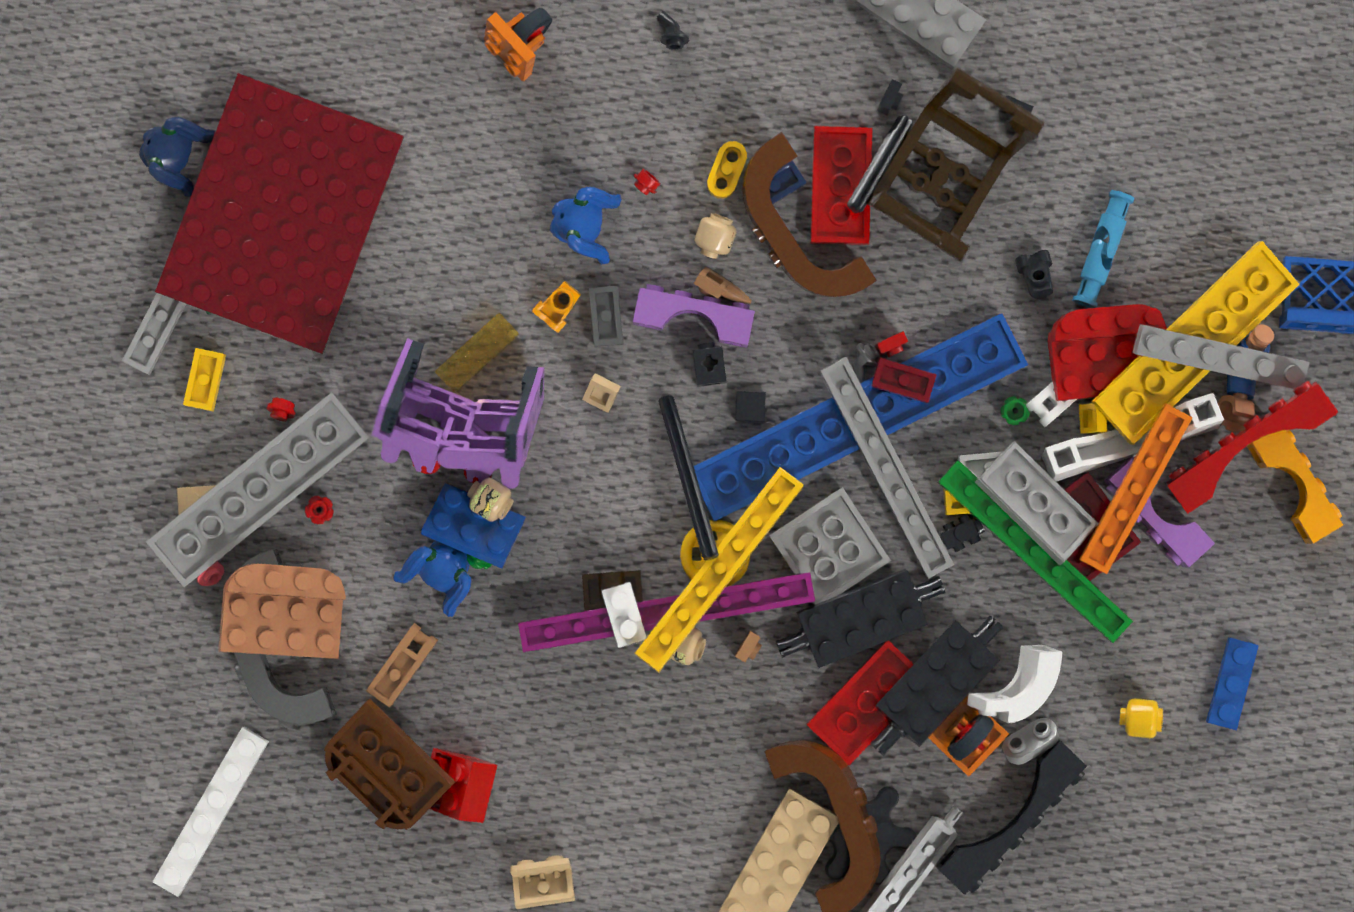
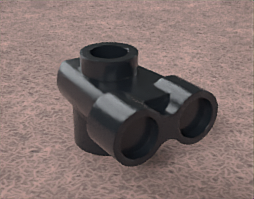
[1015,250,1053,299]

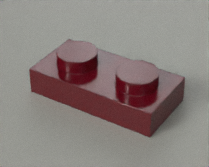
[871,358,937,403]

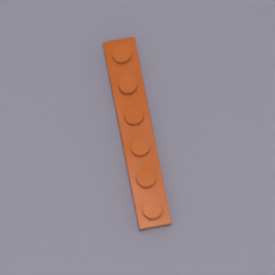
[1079,403,1193,574]

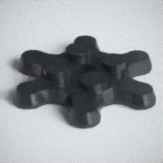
[825,786,917,885]

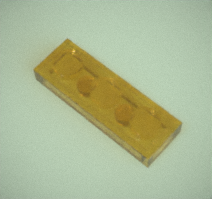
[434,312,520,393]

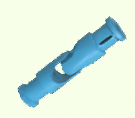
[1072,190,1135,308]

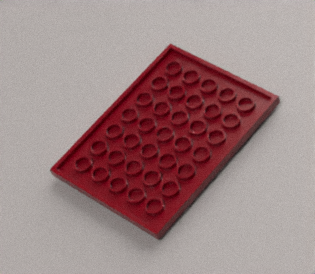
[155,73,404,354]

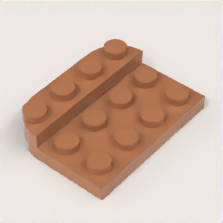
[218,564,346,659]

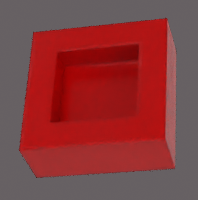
[875,331,909,358]

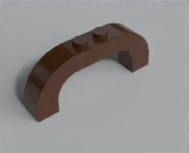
[742,132,877,297]
[764,740,880,912]

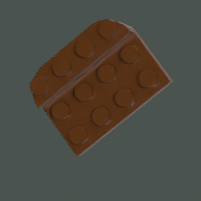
[324,699,455,830]

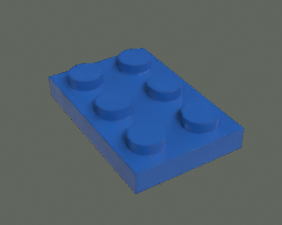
[421,483,526,569]

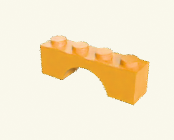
[1247,430,1343,544]

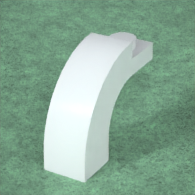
[967,645,1062,723]

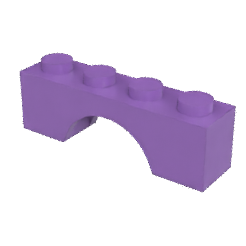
[633,284,755,348]
[1104,456,1215,567]

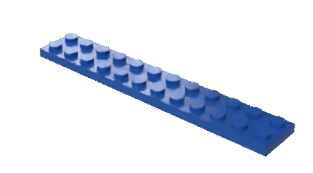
[694,313,1028,522]

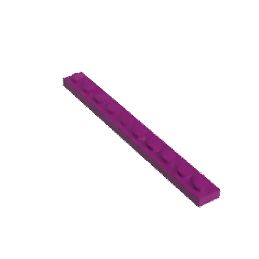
[518,572,815,652]

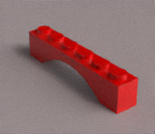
[1167,381,1339,514]

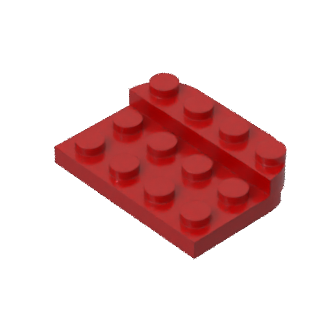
[1048,304,1167,401]

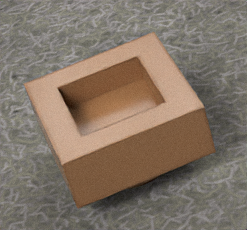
[734,630,762,662]

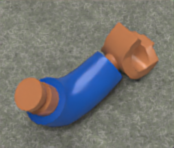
[1218,324,1274,433]

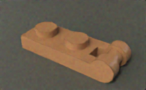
[366,623,438,708]

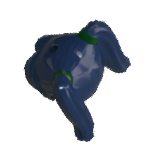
[139,117,215,197]

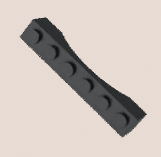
[936,740,1087,895]

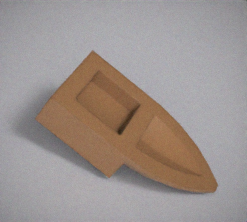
[693,267,752,304]

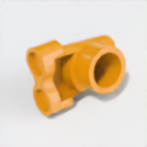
[532,281,581,333]

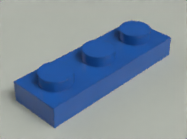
[1206,637,1259,731]

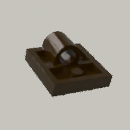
[582,570,643,611]

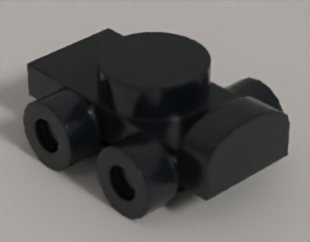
[940,514,985,552]

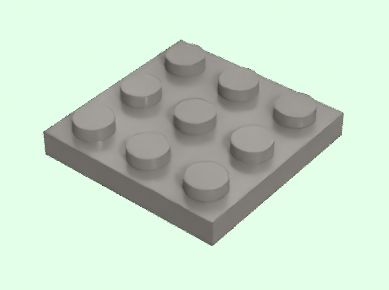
[769,487,891,605]

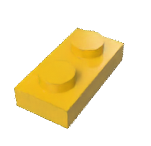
[183,348,226,412]

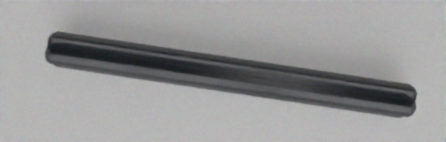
[658,395,719,561]

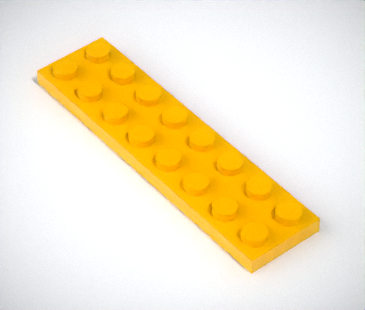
[1092,241,1300,445]

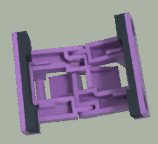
[372,339,544,489]

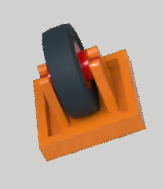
[484,8,553,81]
[929,696,1009,777]

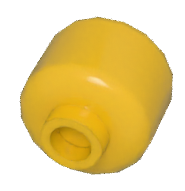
[1119,698,1163,739]

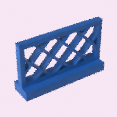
[1279,256,1354,334]

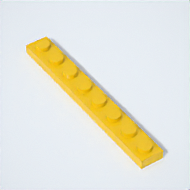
[635,467,804,673]

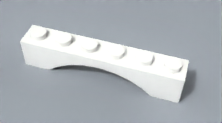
[1042,393,1224,482]

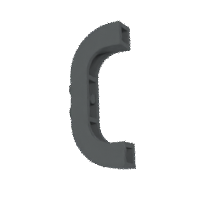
[230,549,337,724]

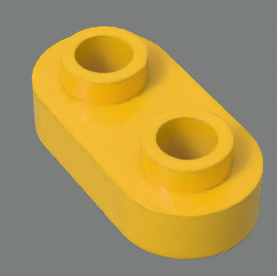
[707,141,747,199]

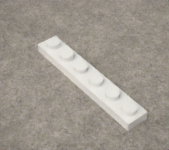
[153,727,269,897]

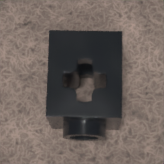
[693,342,727,387]

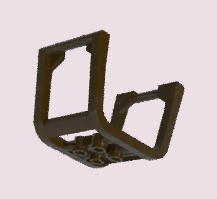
[867,68,1045,261]

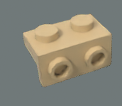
[510,856,575,909]

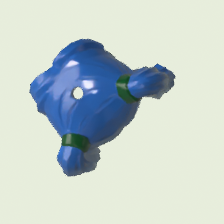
[550,187,622,264]
[393,541,471,617]

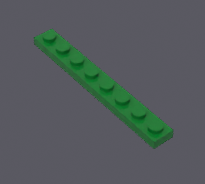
[937,460,1133,643]

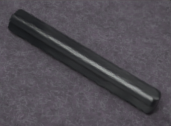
[847,115,913,213]

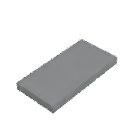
[975,441,1099,565]

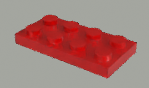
[810,126,873,245]
[806,640,914,766]

